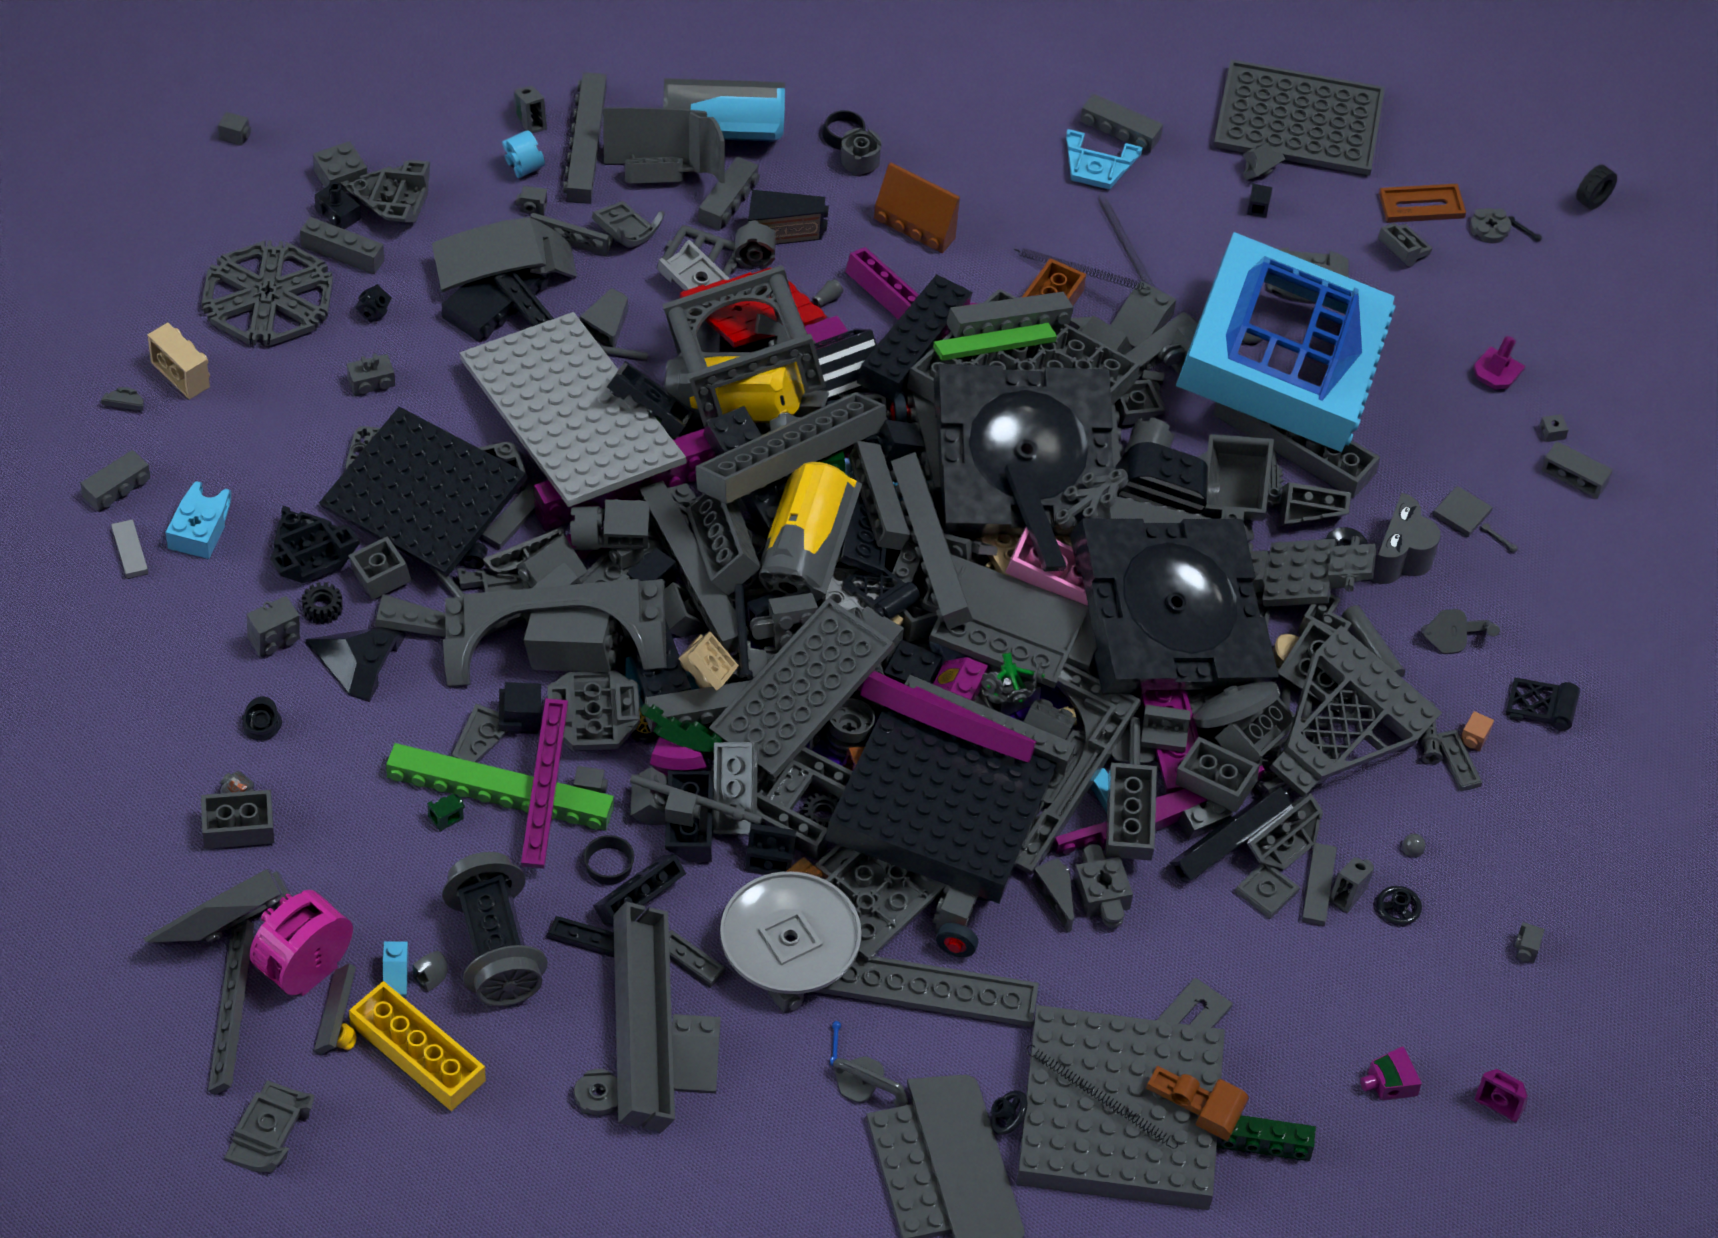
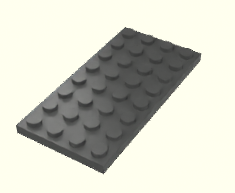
[709,597,895,778]

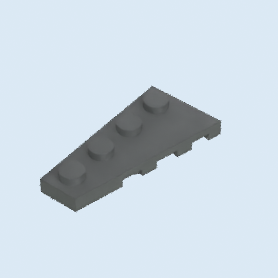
[375,594,446,637]

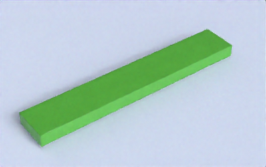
[933,323,1057,361]

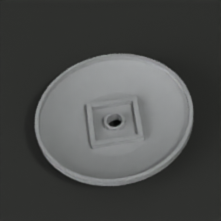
[720,871,861,994]

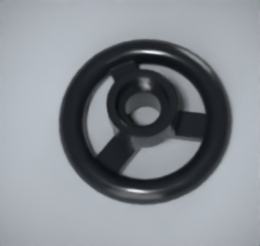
[1376,886,1422,925]
[991,1090,1028,1135]

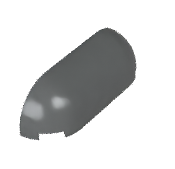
[483,527,564,574]

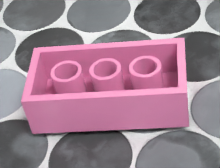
[1005,527,1088,606]

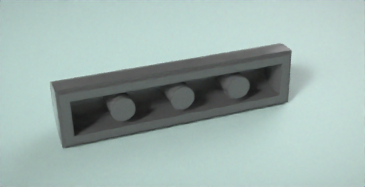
[1341,605,1405,677]

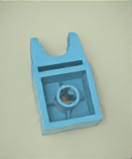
[166,481,231,559]

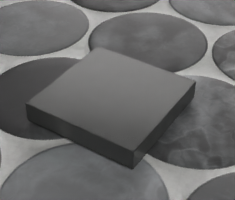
[1433,486,1493,537]
[1235,863,1300,919]

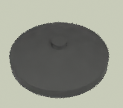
[1193,682,1280,728]

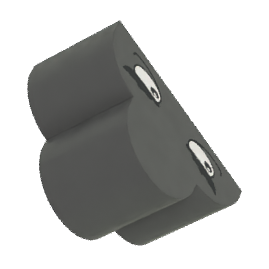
[1371,492,1440,584]

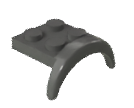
[591,201,665,247]

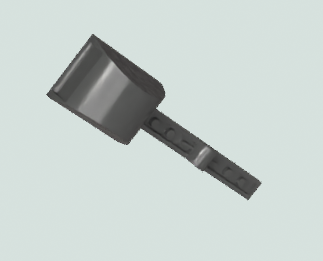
[1202,434,1274,522]

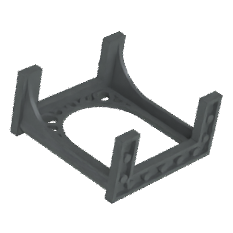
[662,265,826,427]

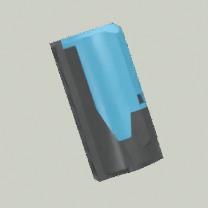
[663,78,785,141]

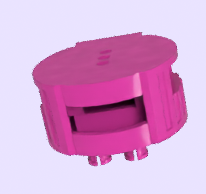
[250,890,353,996]

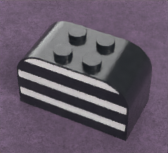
[814,328,877,400]
[1115,442,1208,514]

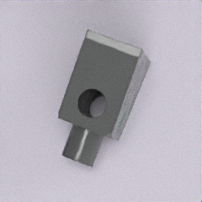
[514,86,547,133]

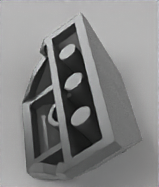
[1247,793,1323,870]

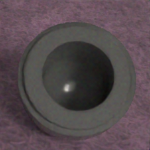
[1402,833,1426,857]

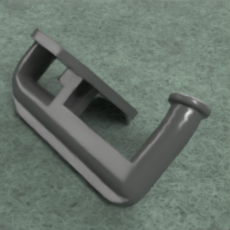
[1420,609,1500,653]
[1111,717,1156,765]
[833,1056,908,1107]

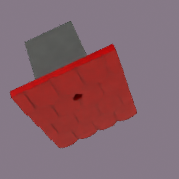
[679,268,827,352]

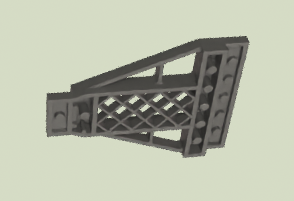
[1269,626,1442,797]

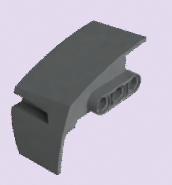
[603,107,725,183]
[432,217,577,292]

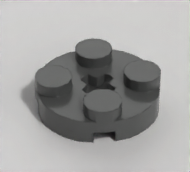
[1470,208,1511,243]
[574,1069,618,1116]

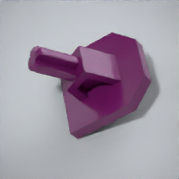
[1473,336,1525,389]

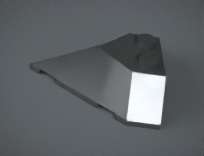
[340,160,430,222]

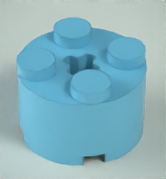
[502,130,545,178]

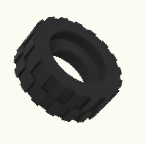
[1576,164,1618,210]

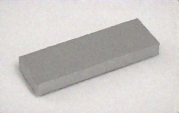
[111,519,148,579]

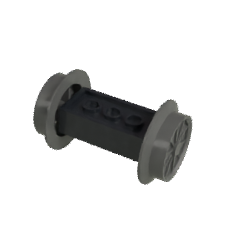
[442,852,548,1006]

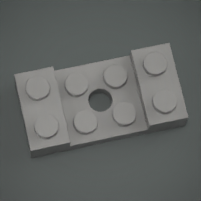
[657,240,730,291]

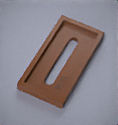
[1379,184,1466,223]

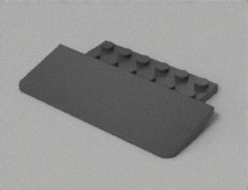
[921,555,1097,689]
[866,1075,1025,1238]

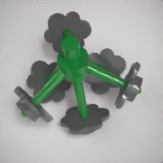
[981,652,1045,704]

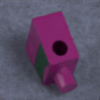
[1360,1046,1422,1100]

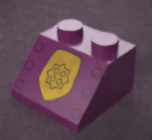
[933,657,988,702]

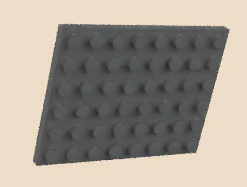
[1213,59,1385,175]

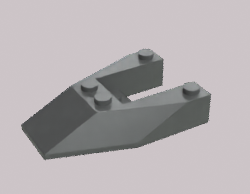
[711,747,853,860]
[143,869,292,943]

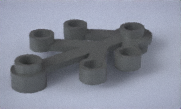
[1056,469,1128,529]

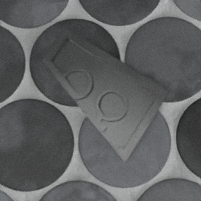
[451,704,509,763]

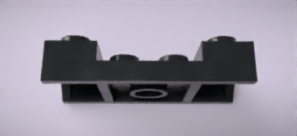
[607,361,694,439]

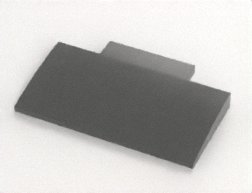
[815,844,946,961]

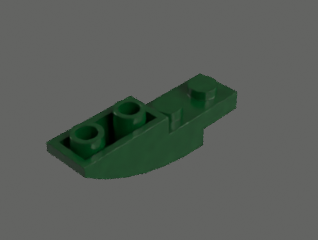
[640,703,724,752]

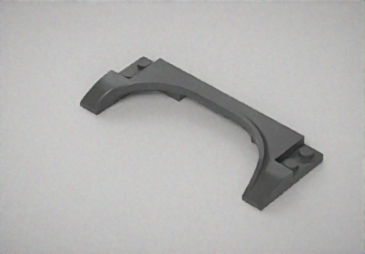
[443,579,667,687]
[1015,663,1141,875]

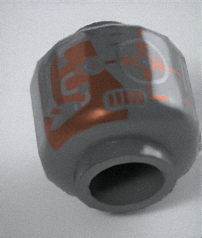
[220,771,255,793]

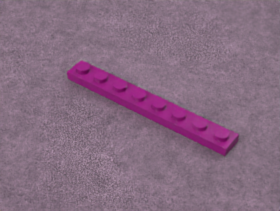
[521,698,568,869]

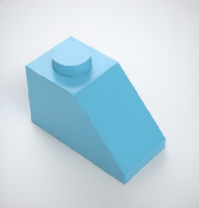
[383,941,409,997]

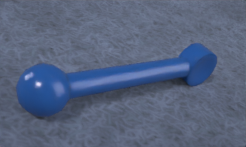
[830,1021,841,1066]

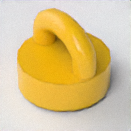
[336,1023,357,1050]

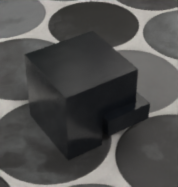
[874,420,925,470]
[498,682,541,734]

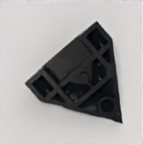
[270,505,360,583]
[306,627,406,702]

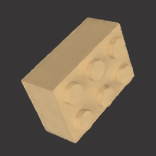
[147,323,210,400]

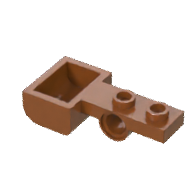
[1146,1066,1249,1141]

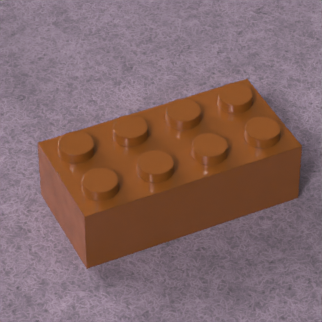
[1022,258,1087,306]

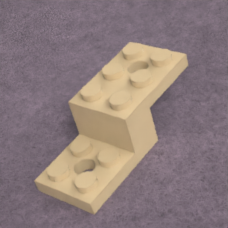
[678,632,739,691]

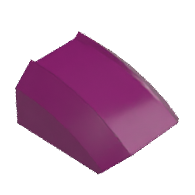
[650,737,709,776]
[1474,1069,1528,1123]

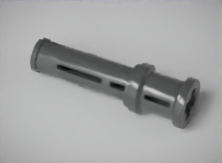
[1421,701,1442,764]

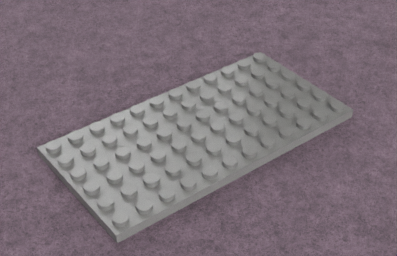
[459,312,686,507]

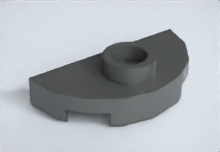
[101,387,144,411]

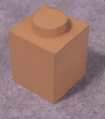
[1461,711,1494,751]

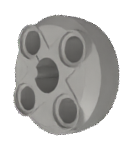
[820,567,884,612]

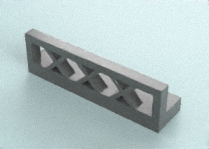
[530,213,614,256]

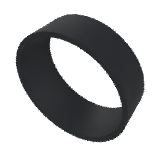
[823,110,866,150]
[584,835,635,884]

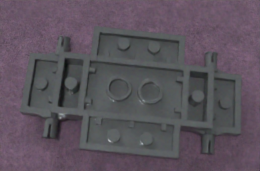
[1249,536,1376,607]

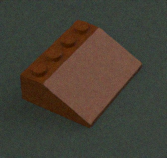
[874,162,960,253]

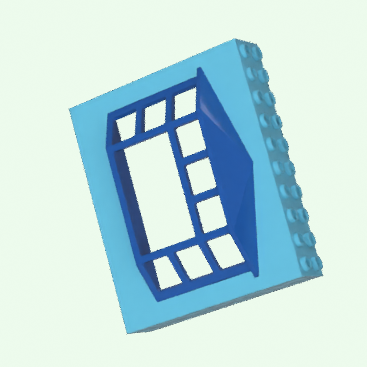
[1176,232,1396,452]

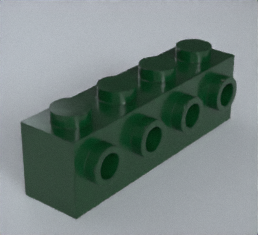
[1216,1115,1316,1161]

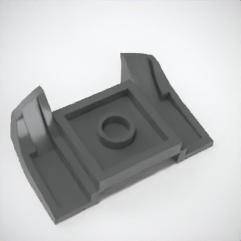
[224,1080,315,1172]

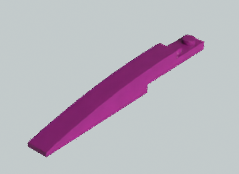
[857,671,1037,762]
[1053,765,1264,854]

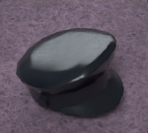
[242,696,282,740]

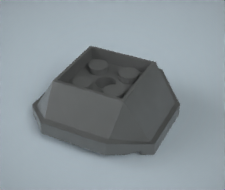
[547,671,640,751]

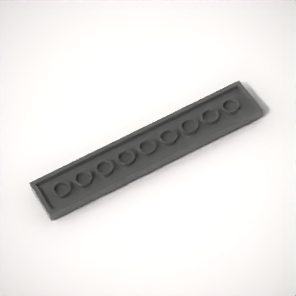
[813,954,1039,1027]

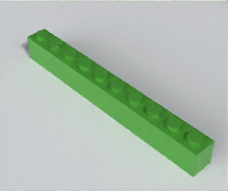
[386,743,614,831]

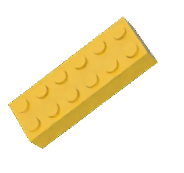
[349,981,486,1111]

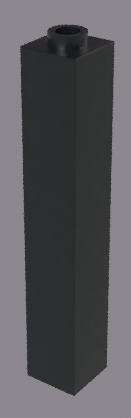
[1169,787,1293,882]

